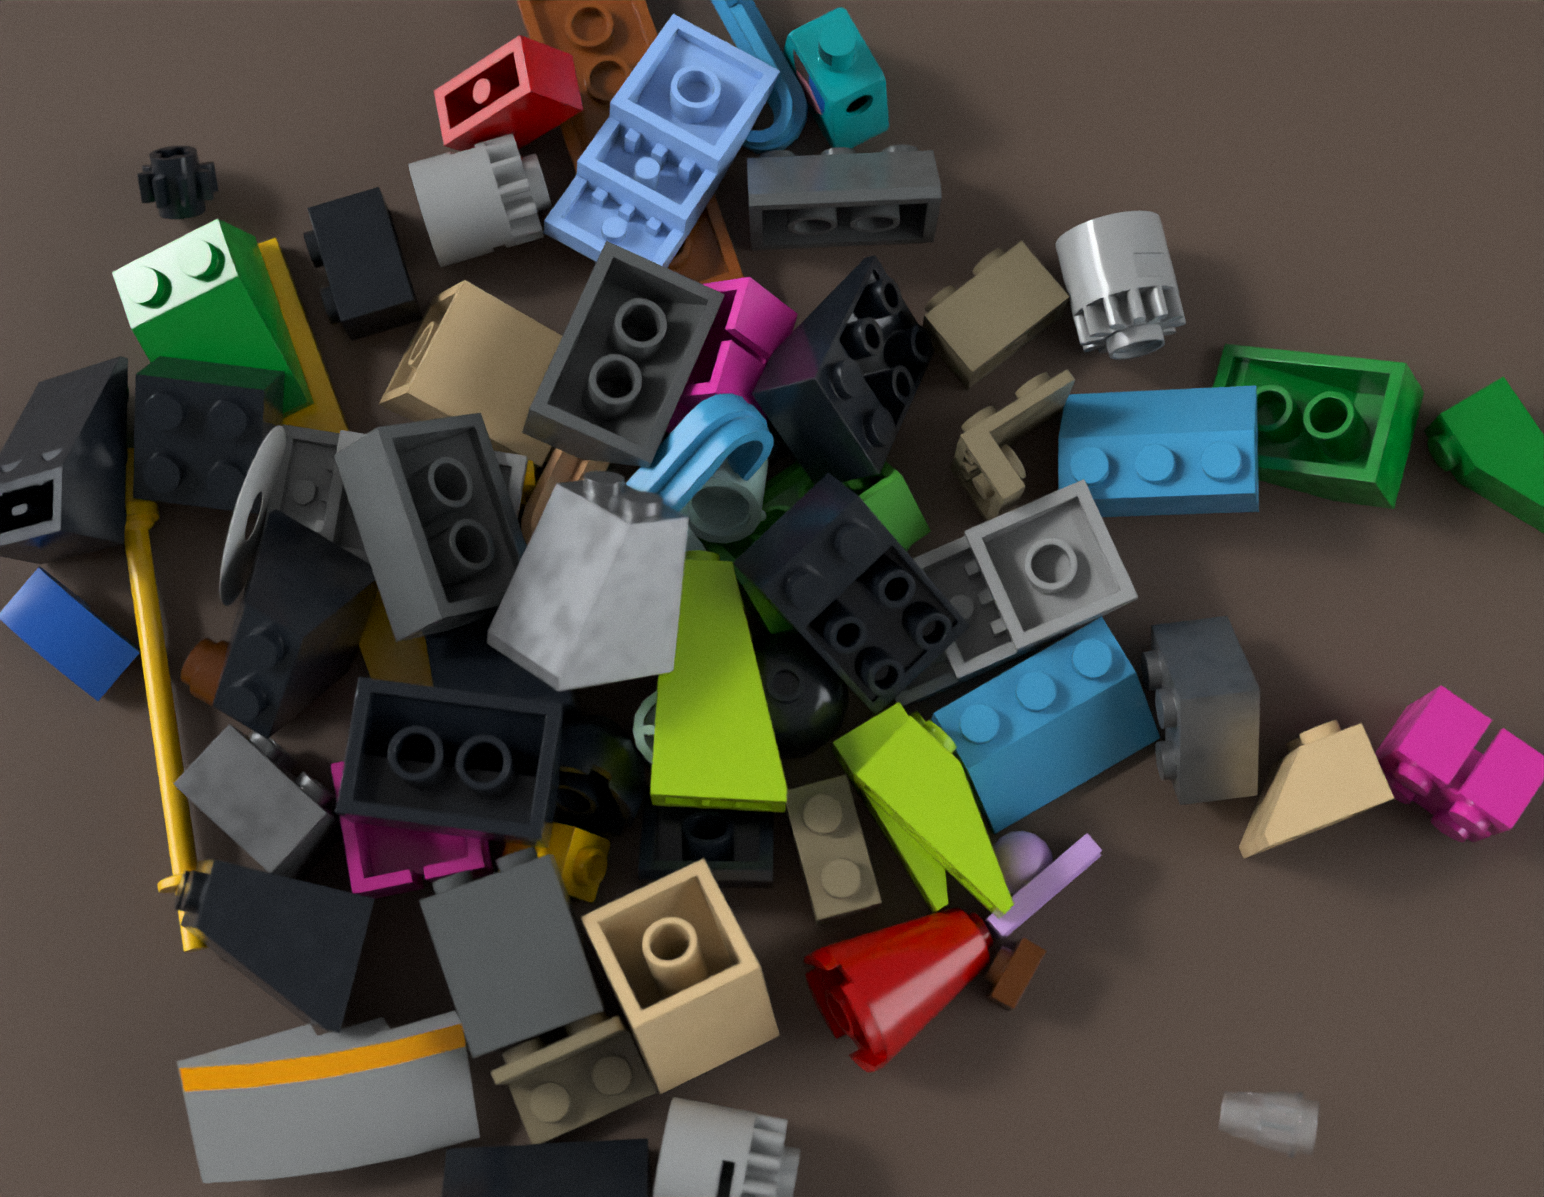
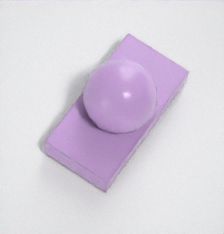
[983,831,1102,940]

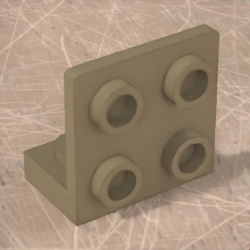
[950,369,1075,522]
[491,1011,657,1144]

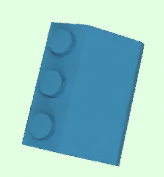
[1058,386,1259,517]
[931,617,1160,835]

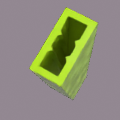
[650,550,787,813]

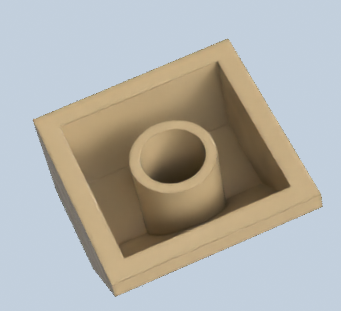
[1239,720,1394,859]

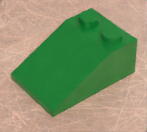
[112,219,314,418]
[1213,344,1424,509]

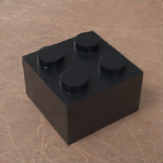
[133,356,285,514]

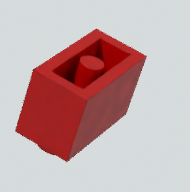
[434,35,583,151]

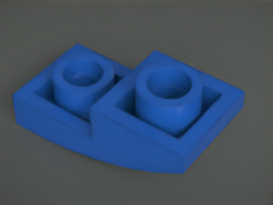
[0,566,140,701]

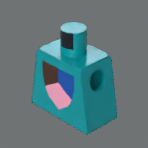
[783,7,889,148]

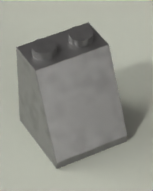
[487,471,689,691]

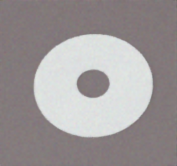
[219,425,286,606]

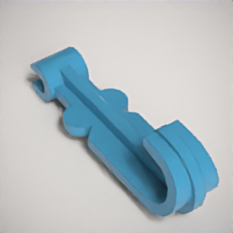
[711,0,808,154]
[626,393,774,512]

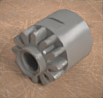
[408,133,552,267]
[1055,211,1186,360]
[653,1097,801,1197]

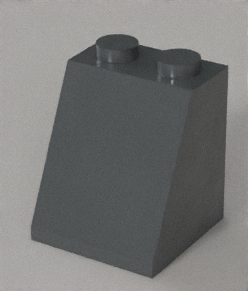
[420,846,609,1058]

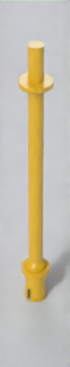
[124,448,209,952]

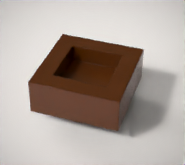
[983,937,1046,1011]

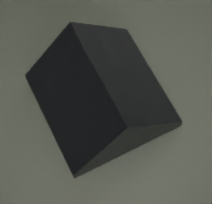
[638,786,774,888]

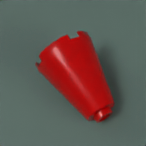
[803,907,993,1072]

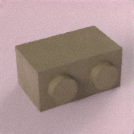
[922,240,1070,390]
[785,775,882,925]

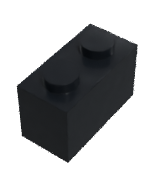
[303,187,423,341]

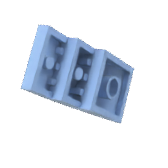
[544,14,780,268]

